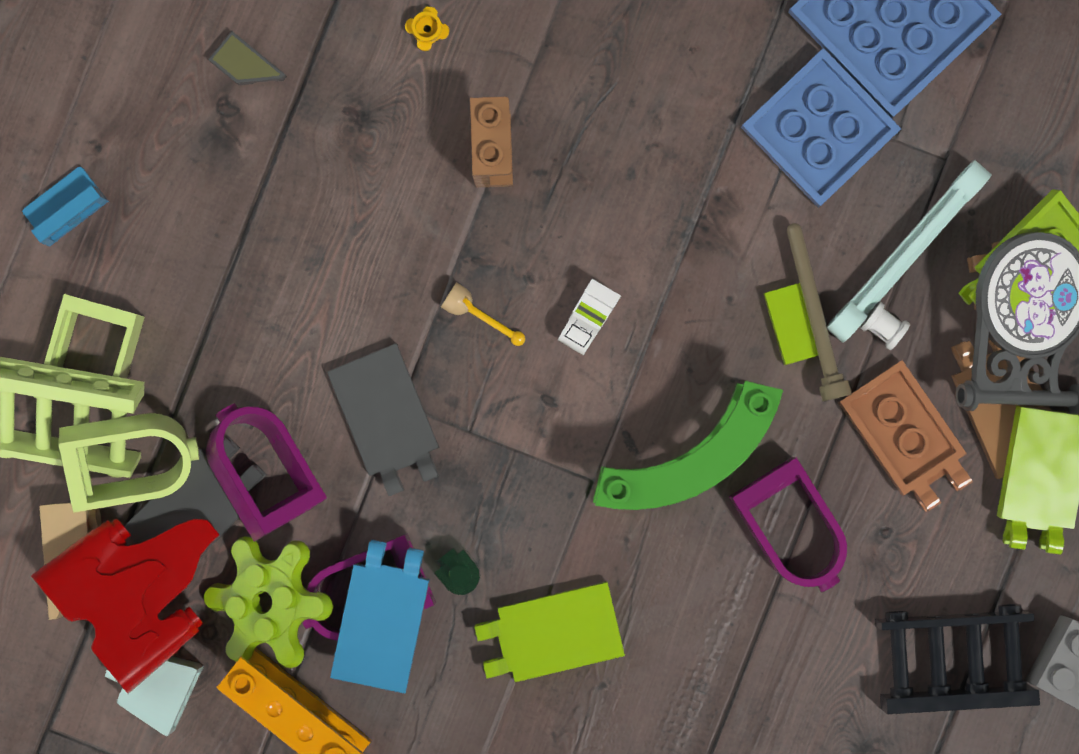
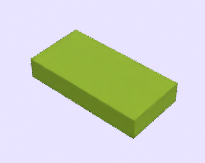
[763,283,818,365]

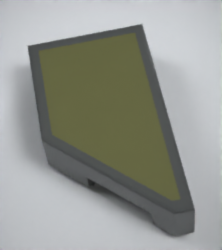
[208,31,287,85]

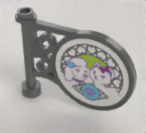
[955,232,1079,414]

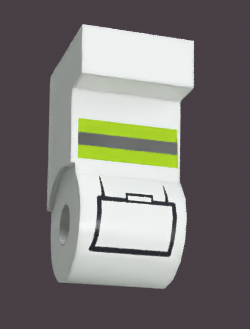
[558,279,621,355]

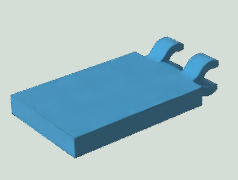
[330,540,430,694]

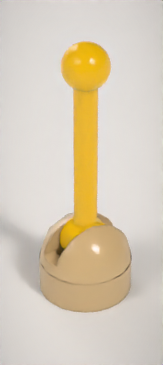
[441,282,525,346]

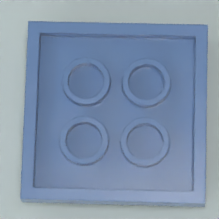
[741,48,901,208]

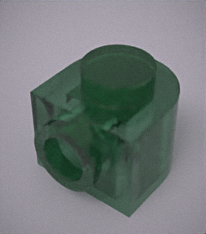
[434,548,481,595]

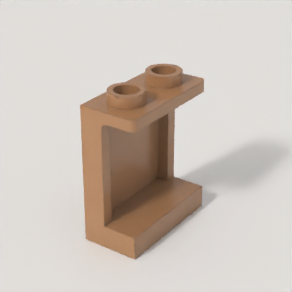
[470,97,513,188]

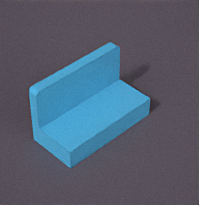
[22,167,109,246]

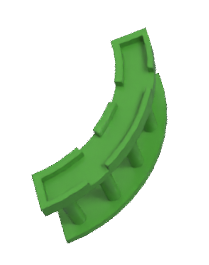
[593,381,783,510]

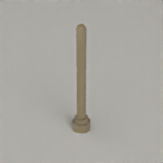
[787,223,852,402]

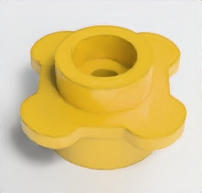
[405,7,449,51]

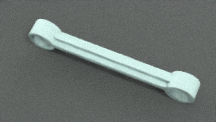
[827,160,992,343]

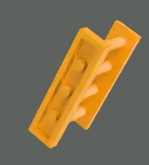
[216,648,372,754]

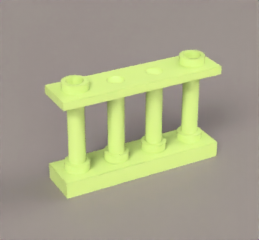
[0,357,145,478]

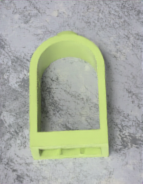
[58,413,199,513]

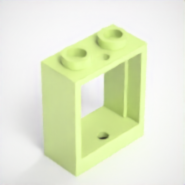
[44,294,145,379]

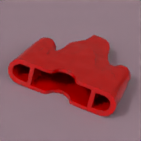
[31,518,219,694]

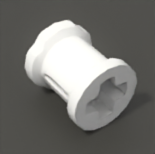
[860,302,910,350]

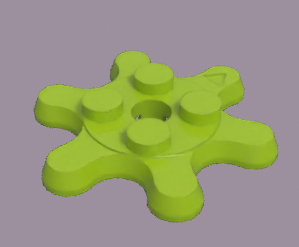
[204,536,333,668]

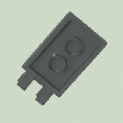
[327,343,440,496]
[124,438,267,558]

